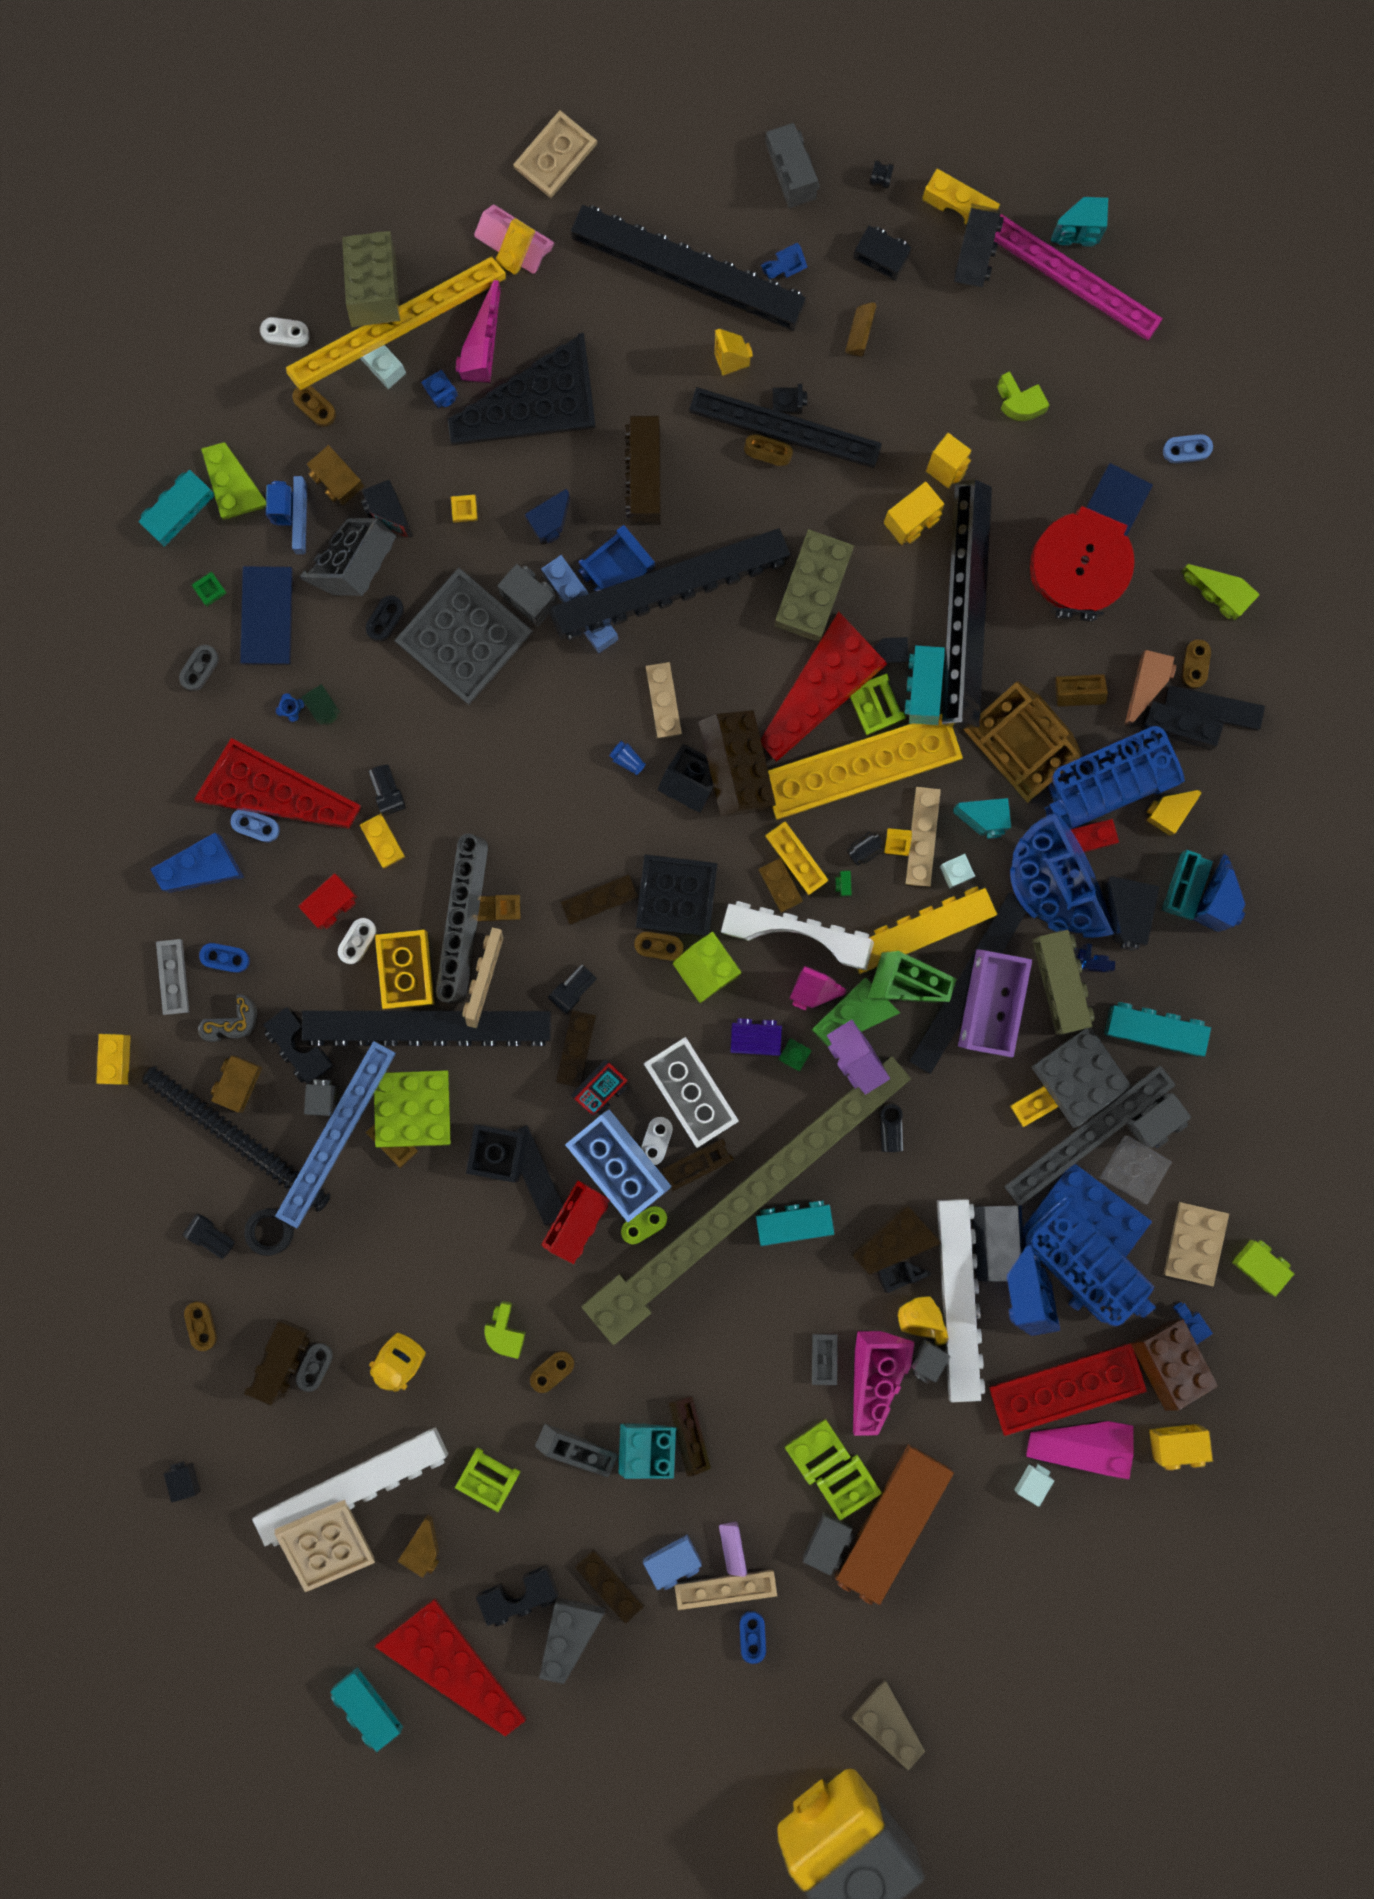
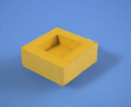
[451,495,478,523]
[884,828,912,856]

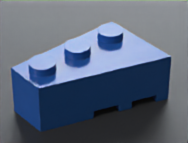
[150,833,244,893]

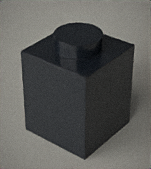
[164,1461,201,1503]

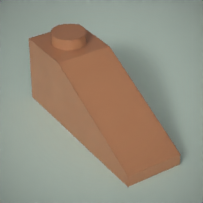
[1124,650,1176,726]

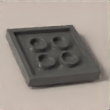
[1031,1027,1132,1128]

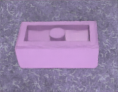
[719,1522,747,1577]

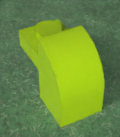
[997,371,1050,421]
[485,1301,526,1359]

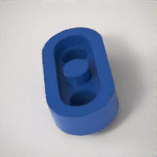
[199,943,250,973]
[740,1611,766,1664]

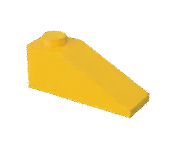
[714,329,753,375]

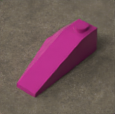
[456,280,501,383]
[789,967,847,1011]
[853,1331,914,1436]
[1026,1421,1134,1479]

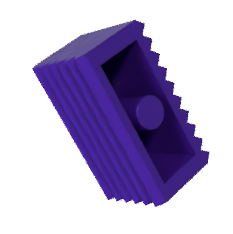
[730,1018,782,1056]

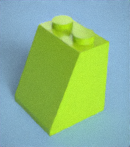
[672,932,741,1003]

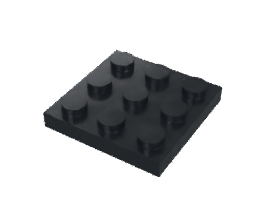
[636,854,718,936]

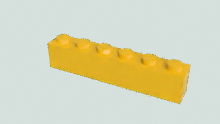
[857,886,997,975]

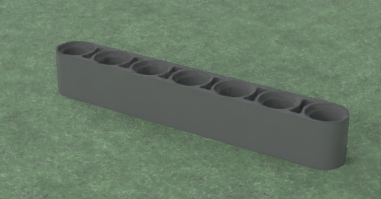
[436,833,488,1004]

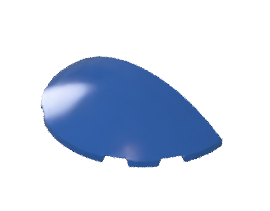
[1010,813,1114,938]

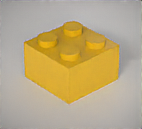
[884,482,944,546]
[1149,1424,1213,1470]

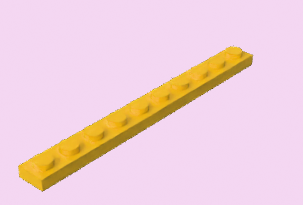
[286,257,506,390]

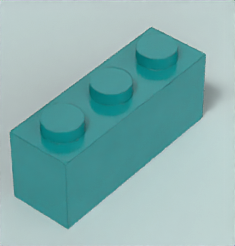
[138,469,215,547]
[905,645,945,725]
[755,1200,835,1246]
[330,1667,403,1752]

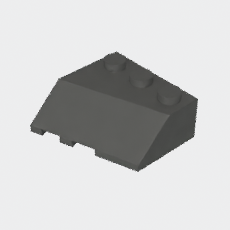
[299,518,396,596]

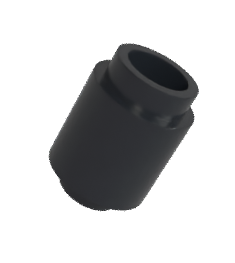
[846,831,884,866]

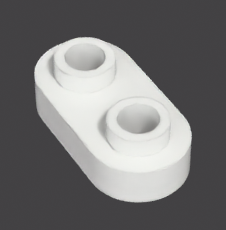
[260,317,310,347]
[338,918,376,964]
[641,1117,673,1165]

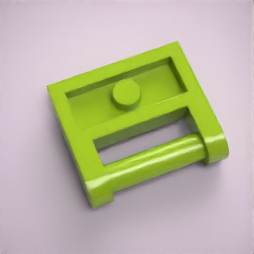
[849,674,907,736]
[785,1419,851,1485]
[455,1447,521,1512]
[816,1454,882,1520]

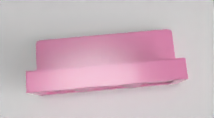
[474,204,554,274]

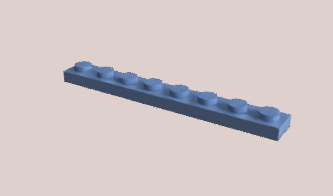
[275,1041,396,1228]

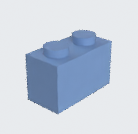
[643,1535,702,1590]

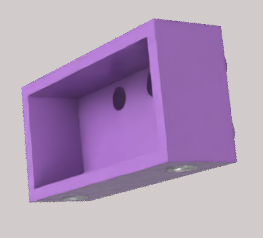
[958,949,1032,1057]

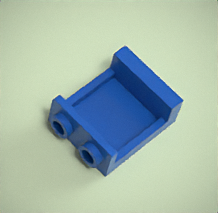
[578,525,655,592]

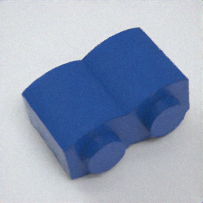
[266,481,293,525]

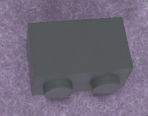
[304,1080,338,1116]
[911,1339,951,1383]
[802,1512,854,1575]

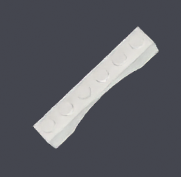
[721,901,874,971]

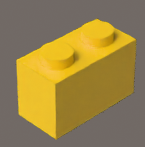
[96,1034,131,1085]

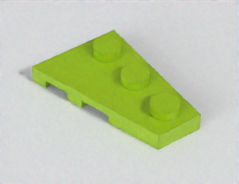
[201,442,266,520]

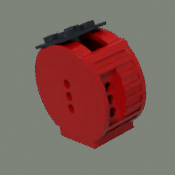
[1030,506,1134,622]

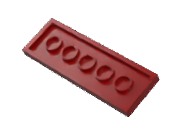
[988,1343,1147,1436]

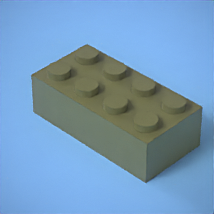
[342,231,400,327]
[774,529,854,642]
[1032,930,1094,1035]

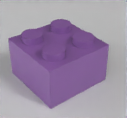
[827,1020,890,1095]

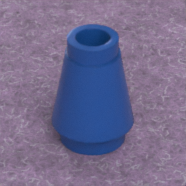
[609,741,646,775]

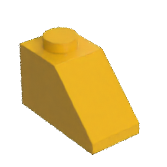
[1146,790,1202,836]

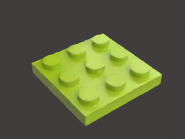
[374,1070,451,1148]

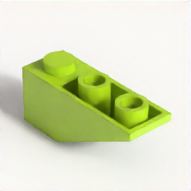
[1181,564,1260,621]

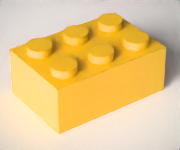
[375,930,435,1010]

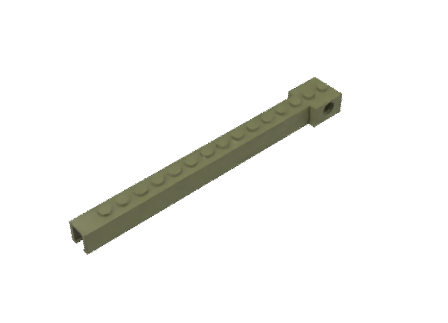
[581,1056,911,1346]

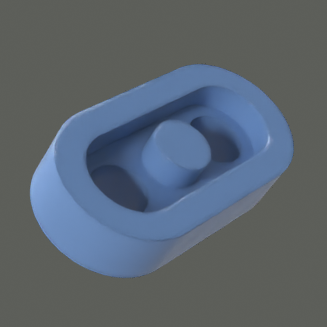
[1163,434,1213,463]
[231,810,280,843]

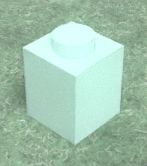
[939,854,975,889]
[1014,1464,1054,1507]

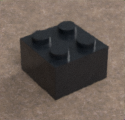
[466,1123,528,1183]

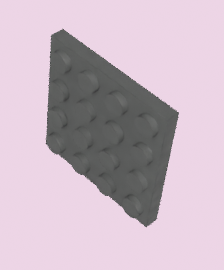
[394,568,533,705]

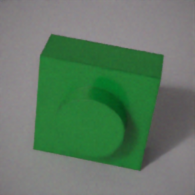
[192,572,227,607]
[835,871,852,898]
[778,1038,812,1072]

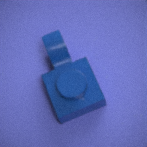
[761,243,808,279]
[1173,1302,1213,1344]

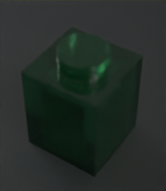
[301,684,341,725]

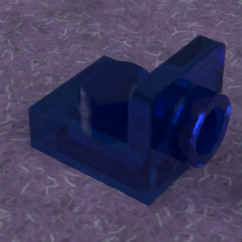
[1078,944,1116,973]

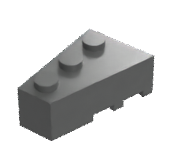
[765,123,820,208]
[539,1597,605,1684]

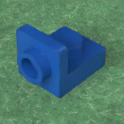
[421,369,458,409]

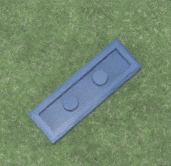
[292,476,307,554]

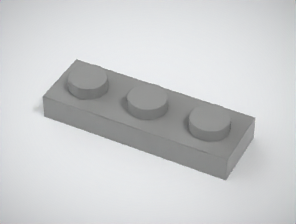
[156,939,190,1015]

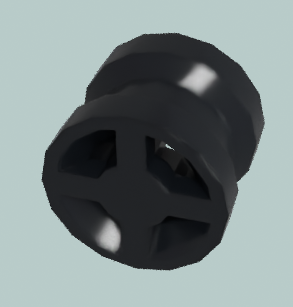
[870,160,894,189]

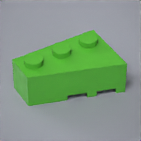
[868,951,956,1003]
[811,977,900,1047]

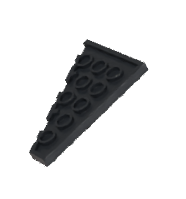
[448,333,596,445]

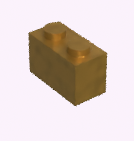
[307,445,364,506]
[211,1055,263,1113]

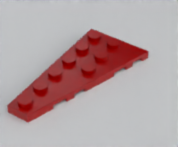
[194,738,361,829]

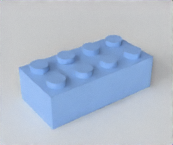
[565,1110,672,1222]

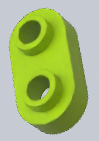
[621,1206,667,1244]

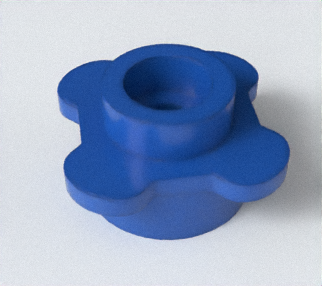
[276,693,304,722]

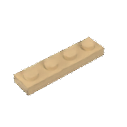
[905,787,941,887]
[463,927,503,1028]
[675,1569,777,1610]

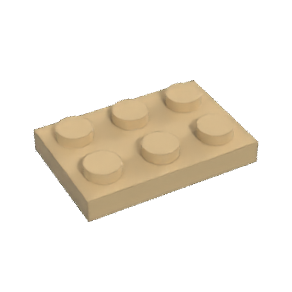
[513,110,597,198]
[1163,1202,1229,1287]

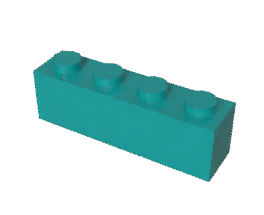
[1104,1002,1211,1057]

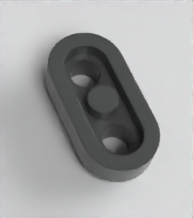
[179,645,219,691]
[296,1343,333,1392]

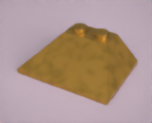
[964,681,1083,803]

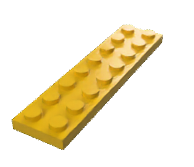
[768,714,963,820]

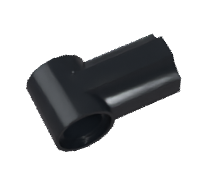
[369,764,406,817]
[548,965,597,1015]
[879,1102,903,1152]
[182,1213,236,1260]

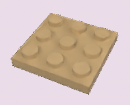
[275,1500,375,1592]

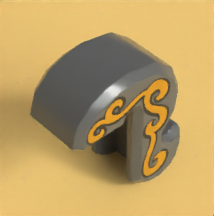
[198,994,257,1042]

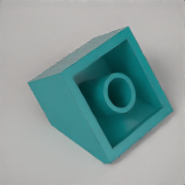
[953,798,1011,839]

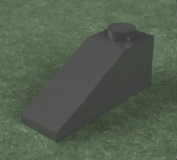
[535,1424,618,1477]

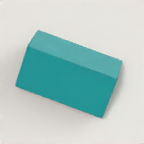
[1162,850,1213,920]

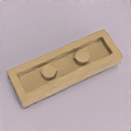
[646,662,682,739]

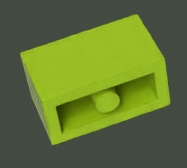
[1232,1240,1294,1297]

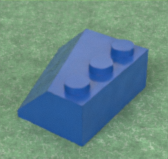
[1193,854,1245,932]
[1007,1245,1061,1336]

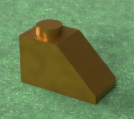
[398,1515,439,1578]

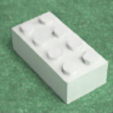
[644,1037,739,1148]

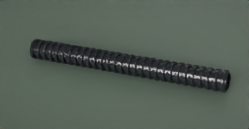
[142,1066,331,1212]

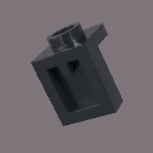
[773,384,807,414]

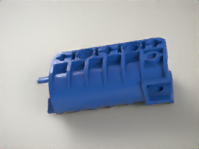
[1045,726,1185,830]
[1024,1195,1156,1326]

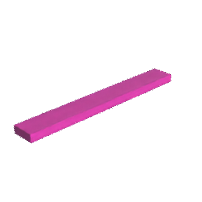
[994,214,1163,341]

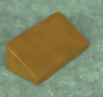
[846,302,877,357]
[1055,674,1108,707]

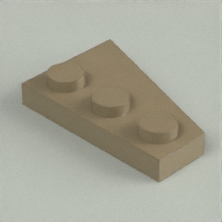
[852,1679,925,1771]

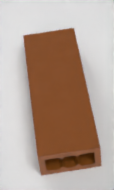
[835,1444,954,1605]

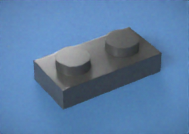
[812,1334,838,1385]

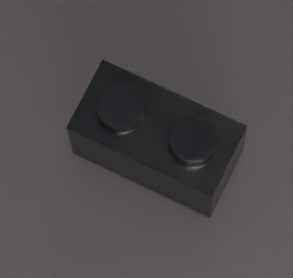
[853,225,911,281]

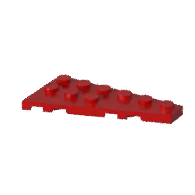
[761,612,887,762]
[375,1599,526,1736]

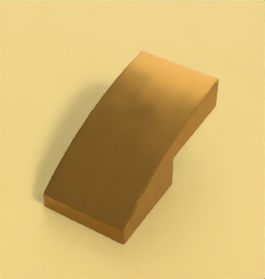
[477,895,520,921]

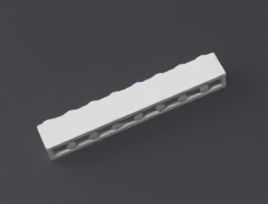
[937,1199,985,1402]
[252,1427,449,1546]

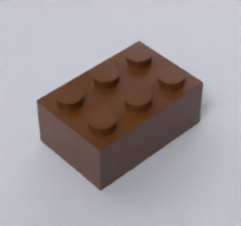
[1131,1319,1218,1411]

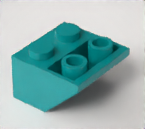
[1051,197,1108,247]
[618,1423,676,1479]

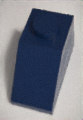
[525,489,570,544]

